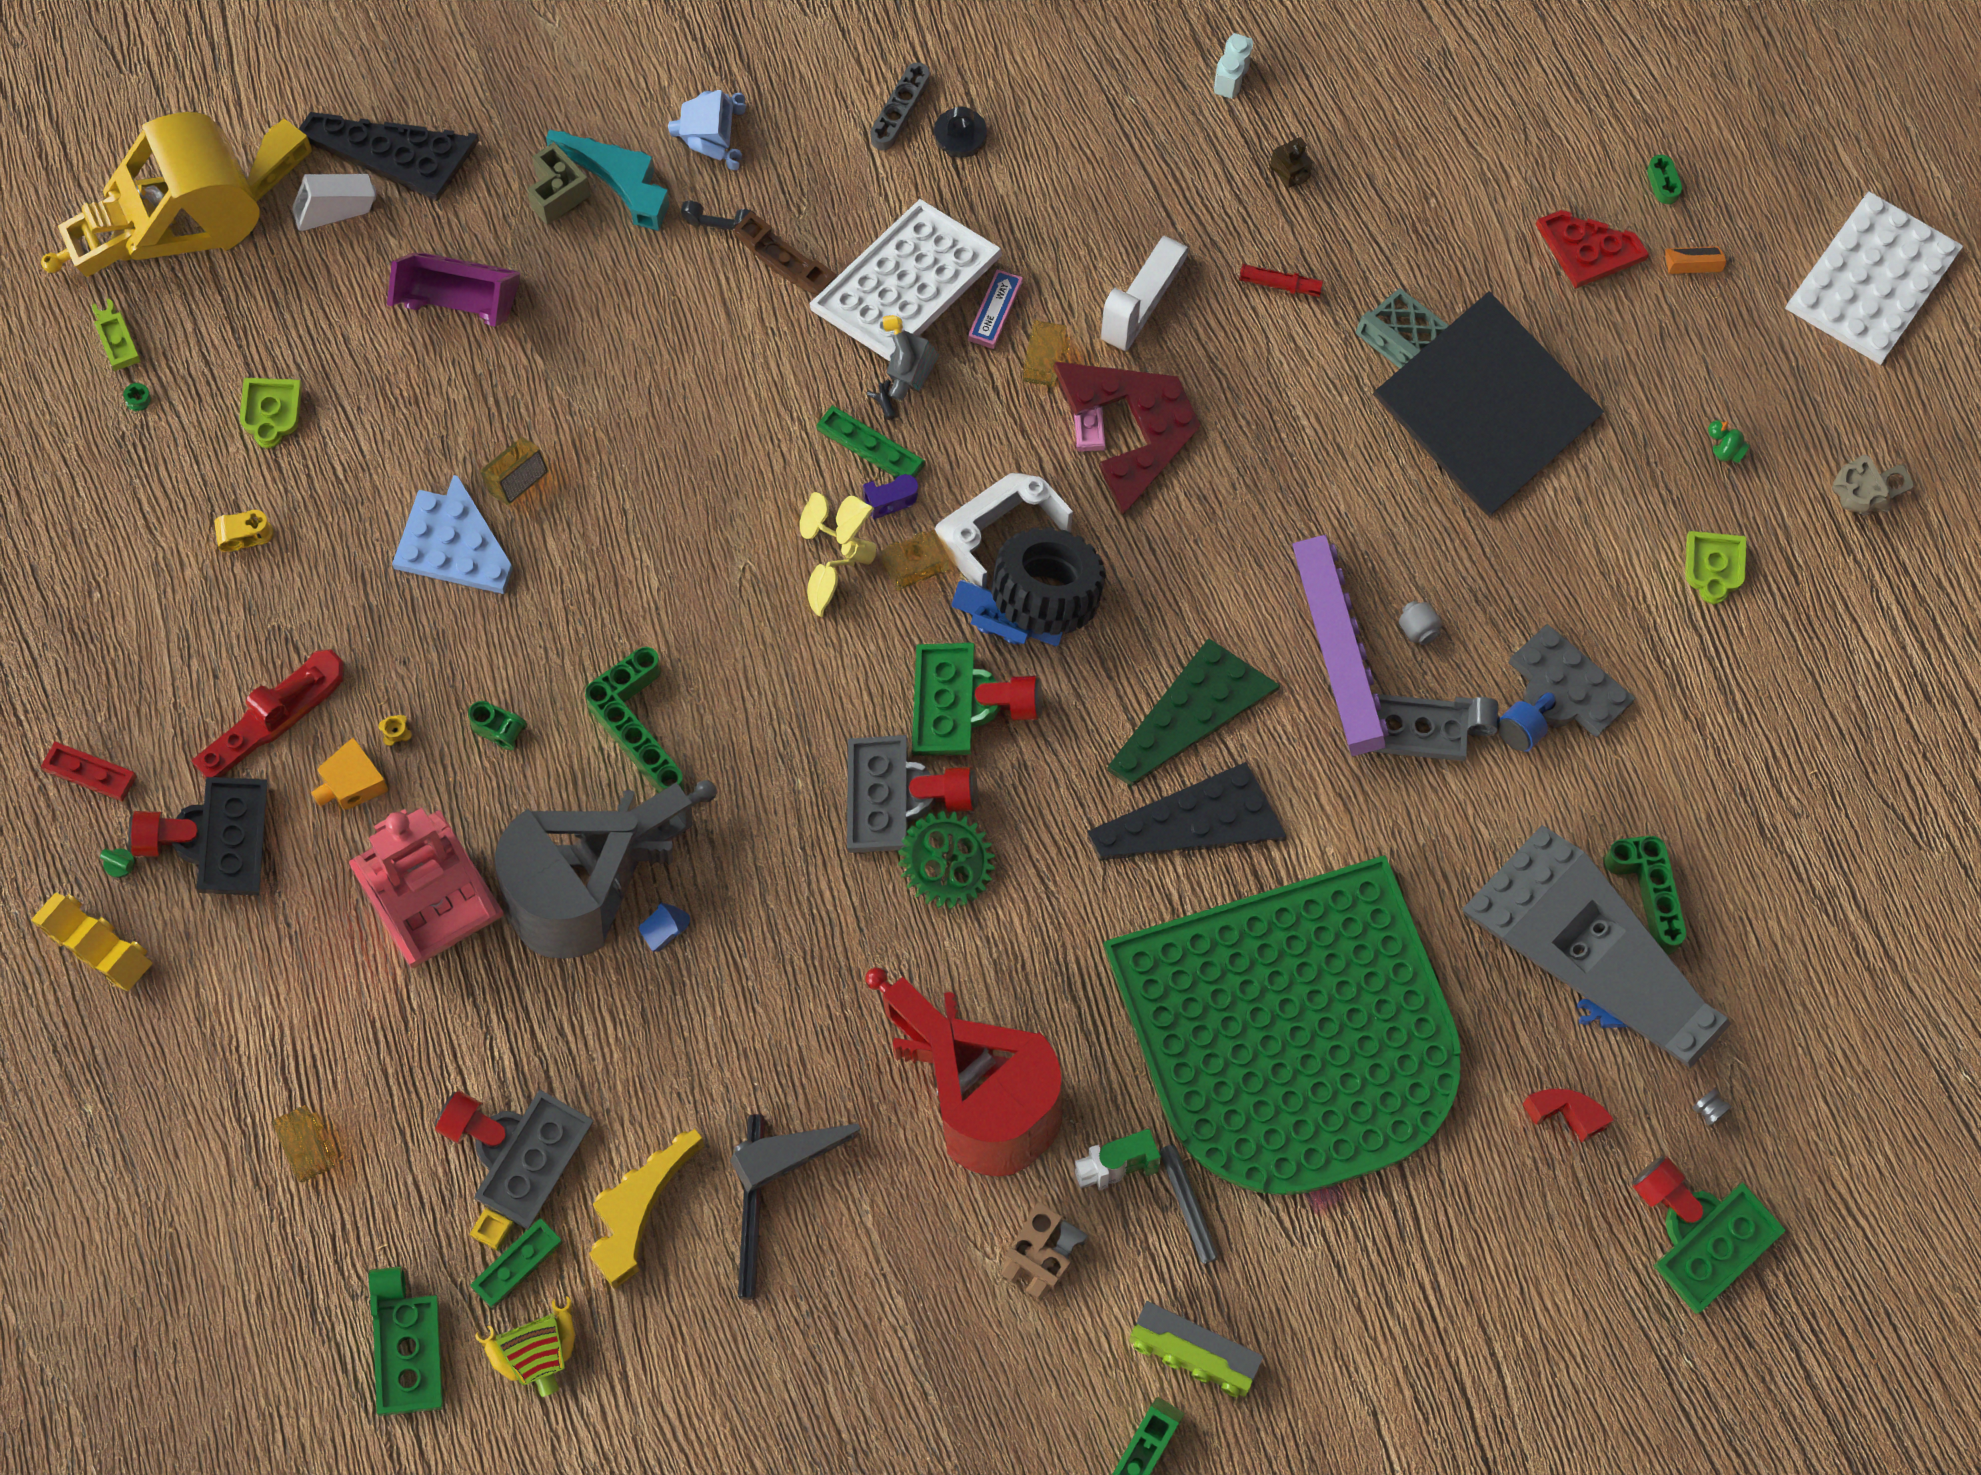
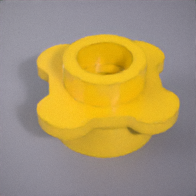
[378,715,412,746]

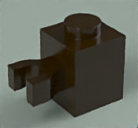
[1270,137,1313,189]

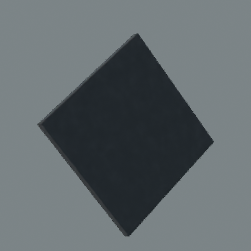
[1373,291,1604,517]

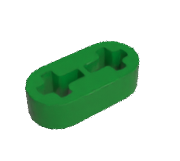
[1647,154,1682,204]

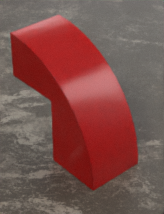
[1523,1088,1614,1142]

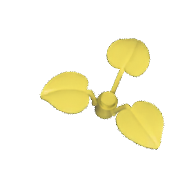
[800,492,876,617]

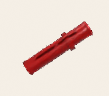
[1239,264,1323,298]

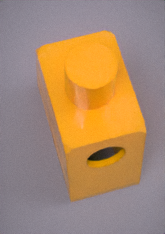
[310,737,389,810]

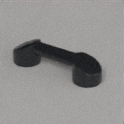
[681,201,756,230]

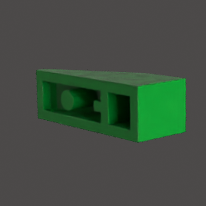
[1112,1397,1186,1475]

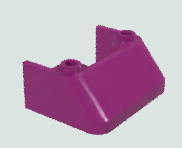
[387,252,520,327]

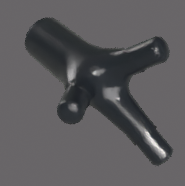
[867,379,896,420]

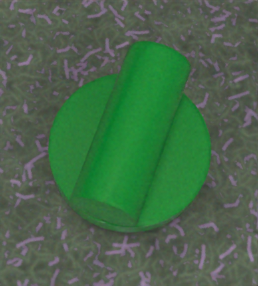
[100,848,135,878]

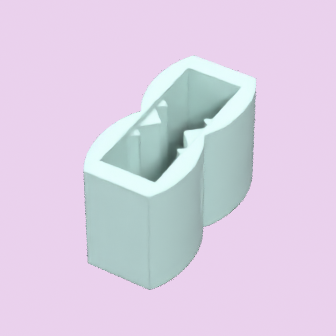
[1214,33,1253,99]

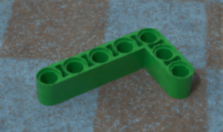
[585,647,685,793]

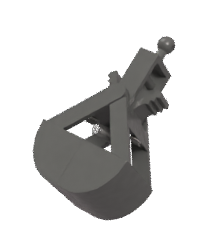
[495,780,717,959]

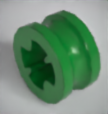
[123,383,151,411]

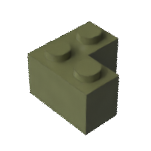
[527,142,591,225]

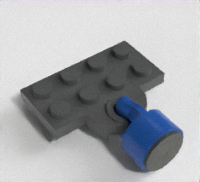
[1498,624,1636,752]

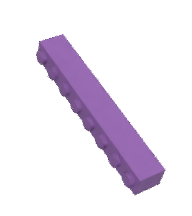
[1292,534,1389,757]

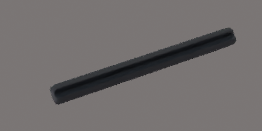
[738,1114,765,1300]

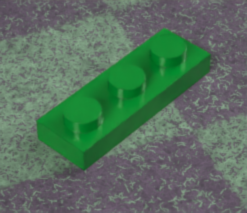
[470,1218,563,1310]

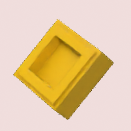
[469,1207,514,1252]

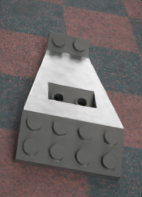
[1462,825,1731,1068]

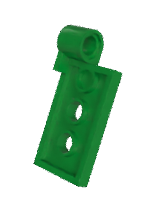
[369,1266,444,1417]

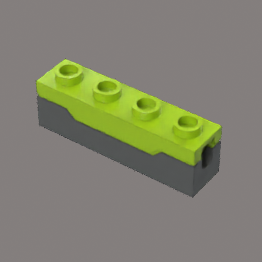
[1129,1301,1263,1398]

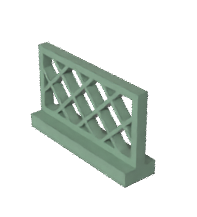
[1355,288,1449,368]

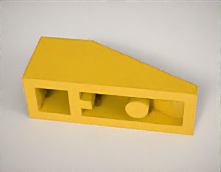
[247,118,312,202]

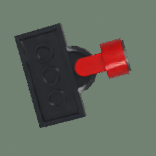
[128,777,268,895]

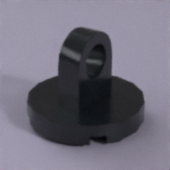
[934,106,987,158]

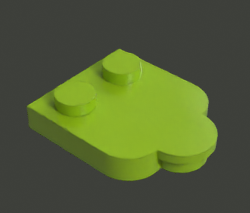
[240,378,303,448]
[1685,531,1746,604]

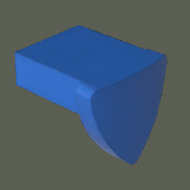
[638,903,690,952]

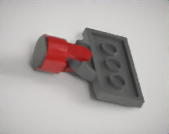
[847,735,978,853]
[434,1089,594,1230]

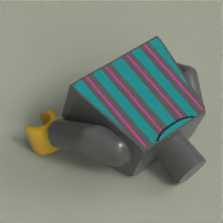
[883,315,939,401]

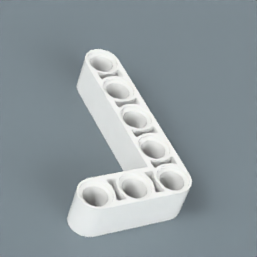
[1101,236,1189,351]

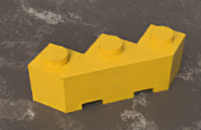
[31,892,153,991]

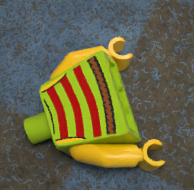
[475,1296,576,1397]

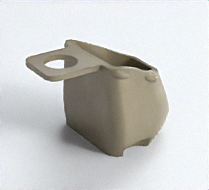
[1832,454,1914,515]

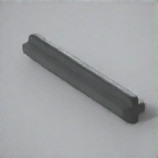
[1160,1145,1218,1264]

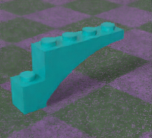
[546,129,670,231]

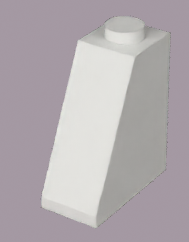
[292,174,376,231]

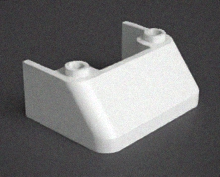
[934,473,1073,588]

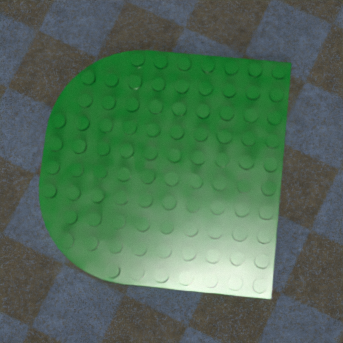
[1103,855,1461,1195]

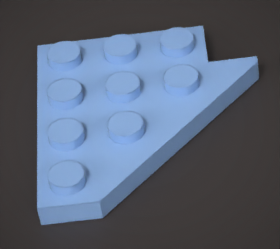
[392,475,513,594]

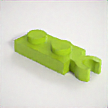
[92,299,141,372]

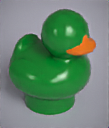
[1708,420,1750,464]

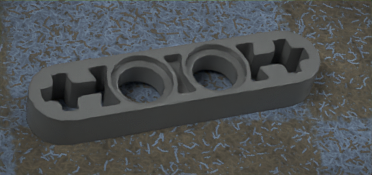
[870,62,930,150]

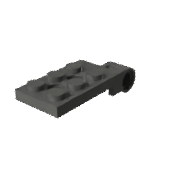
[1371,693,1498,761]

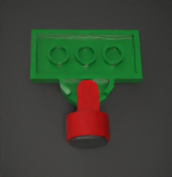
[912,643,1043,756]
[1632,1156,1786,1314]

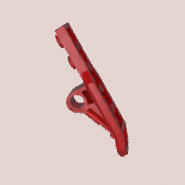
[191,649,344,778]

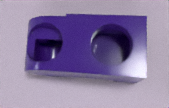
[863,474,918,520]

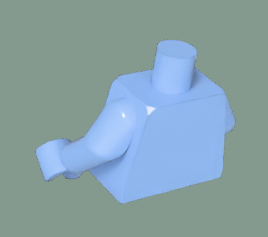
[668,90,746,170]

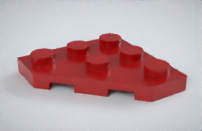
[1536,210,1649,289]

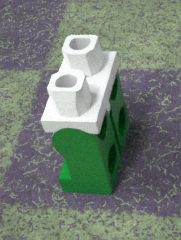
[1075,1128,1161,1191]

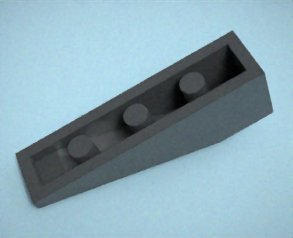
[730,1123,861,1193]

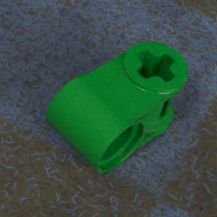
[468,701,528,750]

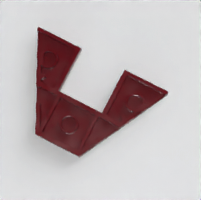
[1053,362,1201,515]

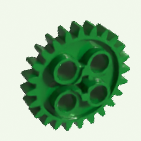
[898,811,995,909]

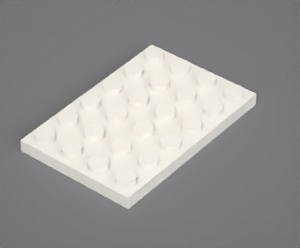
[1785,191,1963,365]
[809,199,1002,361]

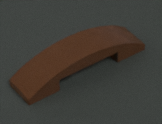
[733,211,837,295]

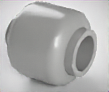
[1399,601,1442,645]

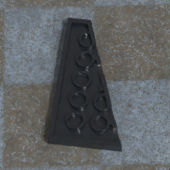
[298,112,479,201]
[1087,762,1287,861]

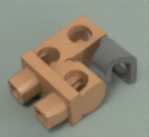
[1001,1202,1089,1302]

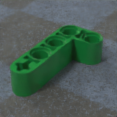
[1604,836,1686,955]

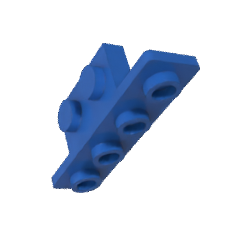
[952,580,1063,646]

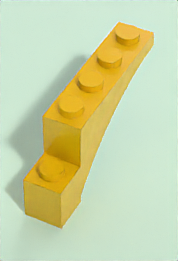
[589,1128,704,1290]

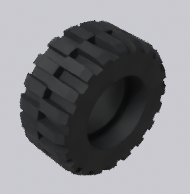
[991,527,1106,635]

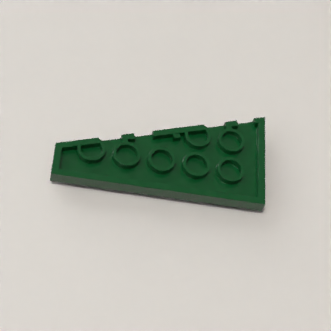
[1107,638,1280,787]

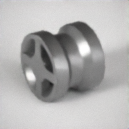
[1692,1088,1732,1127]

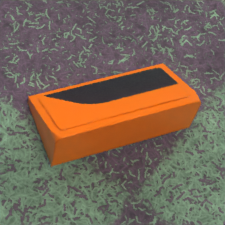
[1665,246,1726,274]

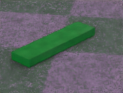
[816,405,925,478]

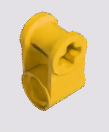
[214,510,274,552]

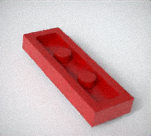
[40,741,137,802]

